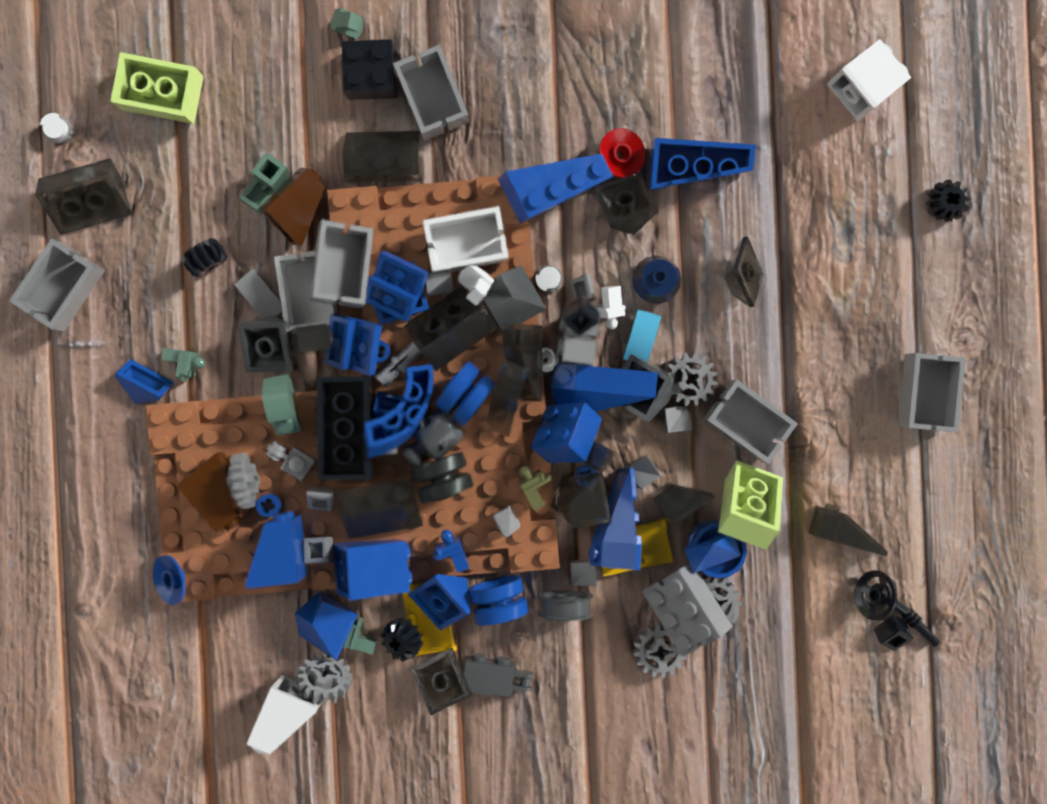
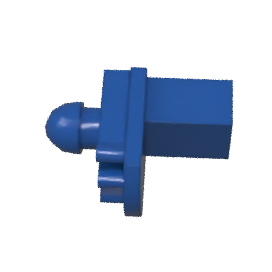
[432,530,469,573]

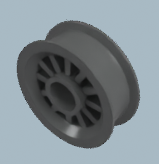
[538,590,593,621]

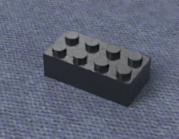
[317,376,374,480]

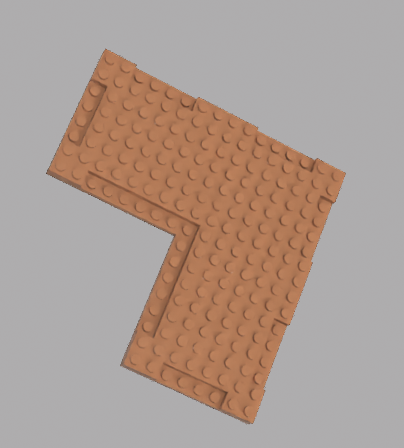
[146,175,560,604]

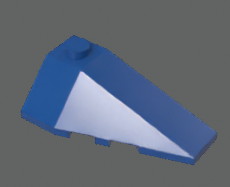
[551,363,658,412]
[589,468,642,570]

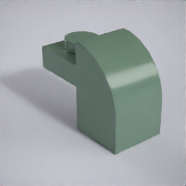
[239,152,289,215]
[262,374,302,436]

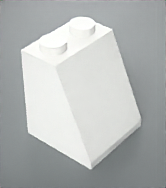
[827,39,911,122]
[246,675,322,754]

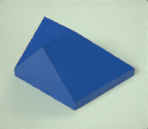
[408,574,471,631]
[294,591,358,659]

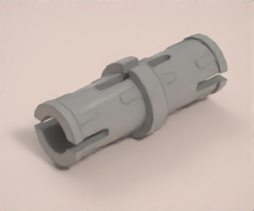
[375,342,423,387]

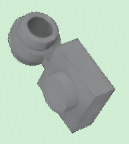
[266,441,316,481]

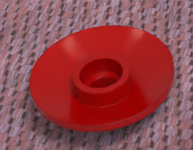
[599,128,646,178]

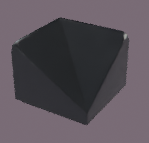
[562,295,600,336]
[874,616,914,651]

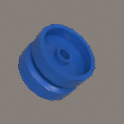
[435,361,497,427]
[686,519,747,578]
[468,575,529,626]

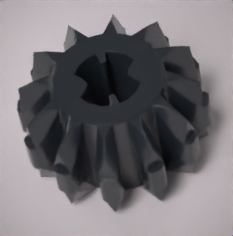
[925,179,971,222]
[181,238,227,277]
[380,617,424,662]

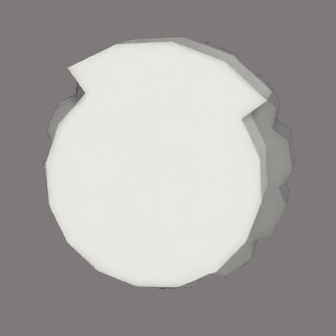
[40,113,73,144]
[535,265,563,293]

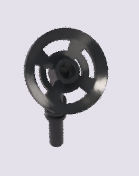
[854,570,940,647]

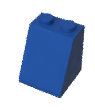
[245,511,308,589]
[333,539,412,600]

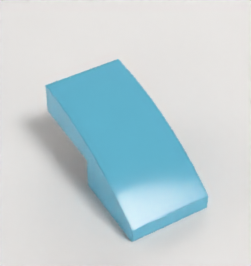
[623,309,661,362]

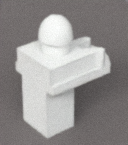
[458,264,494,305]
[594,285,626,329]

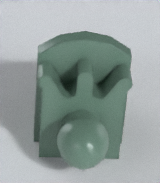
[330,8,363,39]
[161,348,206,382]
[344,617,378,655]

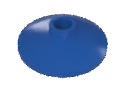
[153,555,185,605]

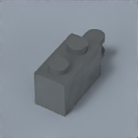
[462,653,534,697]

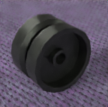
[410,452,474,504]

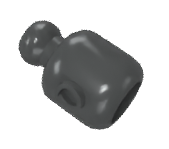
[402,409,463,467]

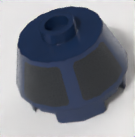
[632,255,681,304]

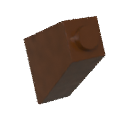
[259,168,325,246]
[177,452,243,533]

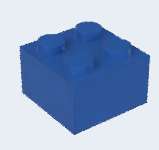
[531,402,602,463]

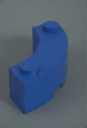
[363,364,433,458]

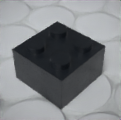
[341,39,397,100]

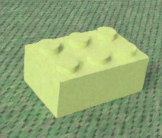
[110,52,204,124]
[718,460,783,550]

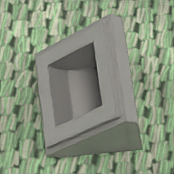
[570,274,597,301]
[306,486,336,512]

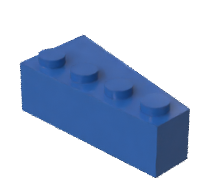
[648,138,756,191]
[498,154,613,224]

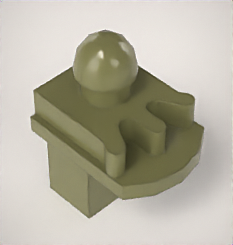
[519,466,551,511]

